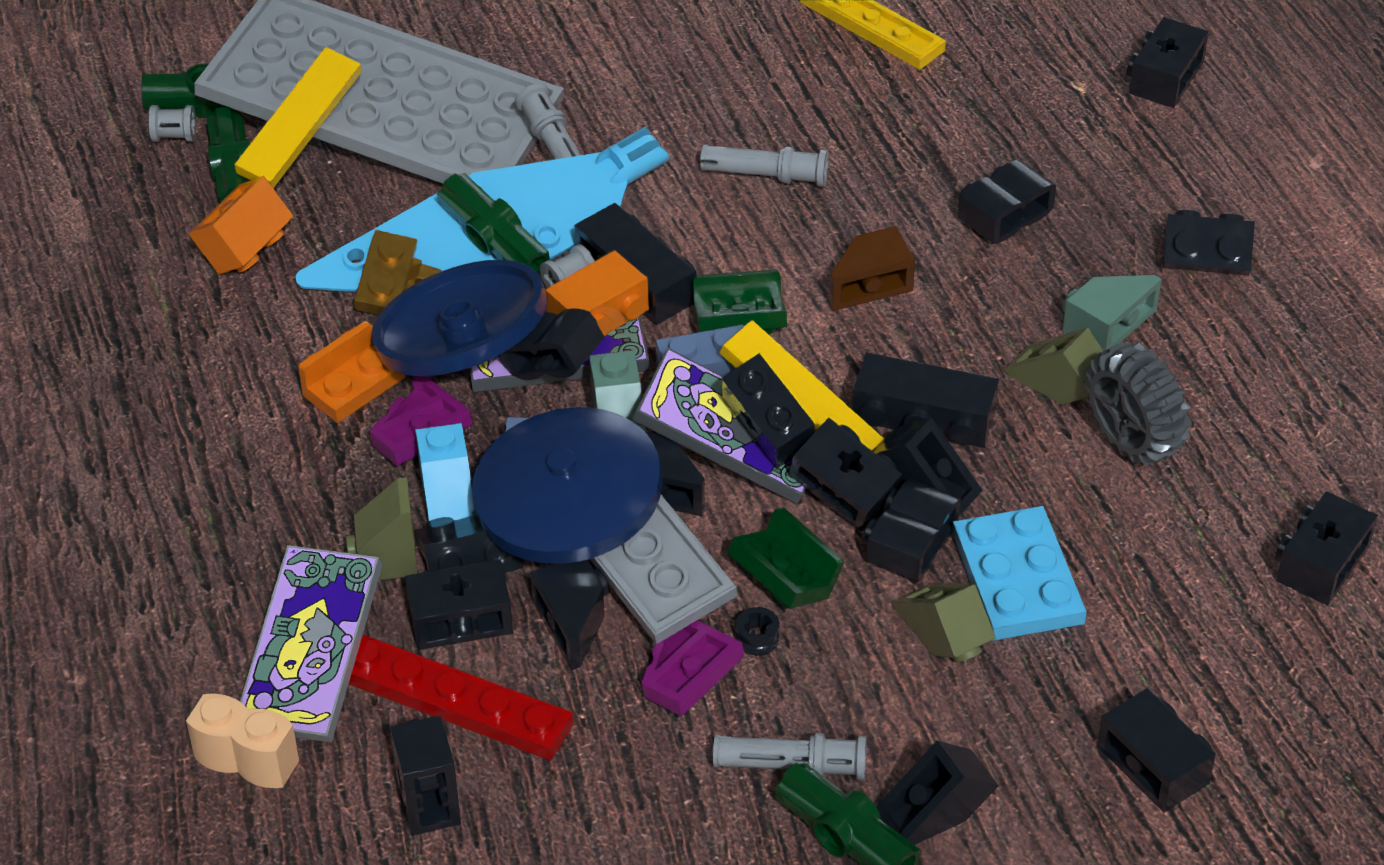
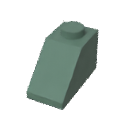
[1062,275,1162,351]
[589,350,646,431]

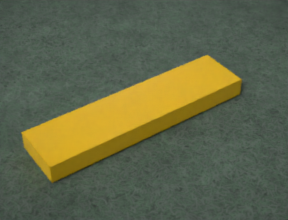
[800,0,946,70]
[234,47,362,188]
[719,320,885,470]

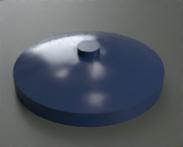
[372,260,548,376]
[472,407,663,564]

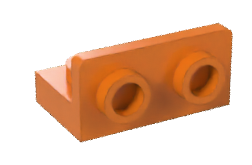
[298,321,405,423]

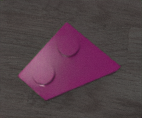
[369,376,472,466]
[641,620,744,717]

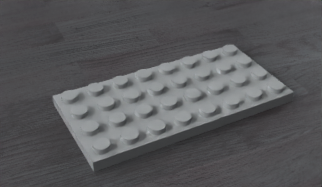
[195,0,564,184]

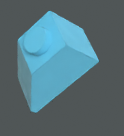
[416,423,475,521]

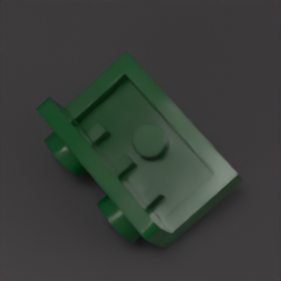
[693,269,787,334]
[727,508,844,609]

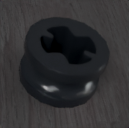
[736,607,780,656]

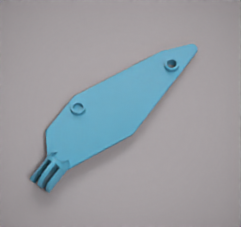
[296,127,670,292]

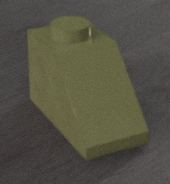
[1004,327,1103,404]
[346,477,418,580]
[893,583,996,662]

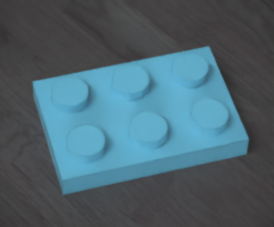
[952,506,1087,641]

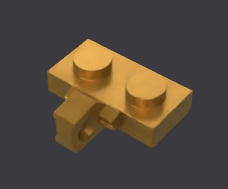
[354,230,442,315]

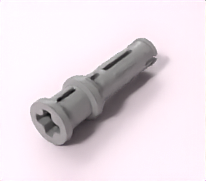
[514,83,581,160]
[700,144,829,187]
[713,733,867,781]

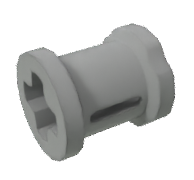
[149,105,196,142]
[540,244,595,288]

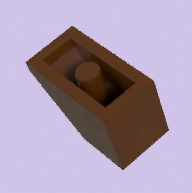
[829,226,915,311]

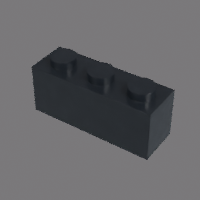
[574,203,697,326]
[852,352,999,448]

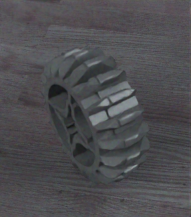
[1084,341,1192,465]

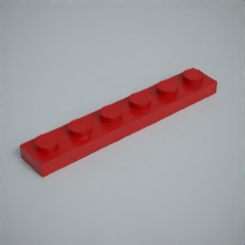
[349,635,574,761]

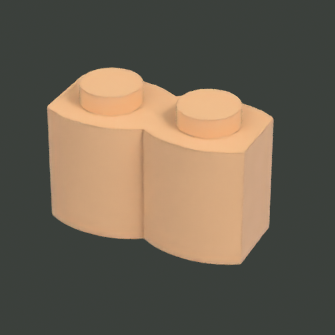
[186,693,299,788]

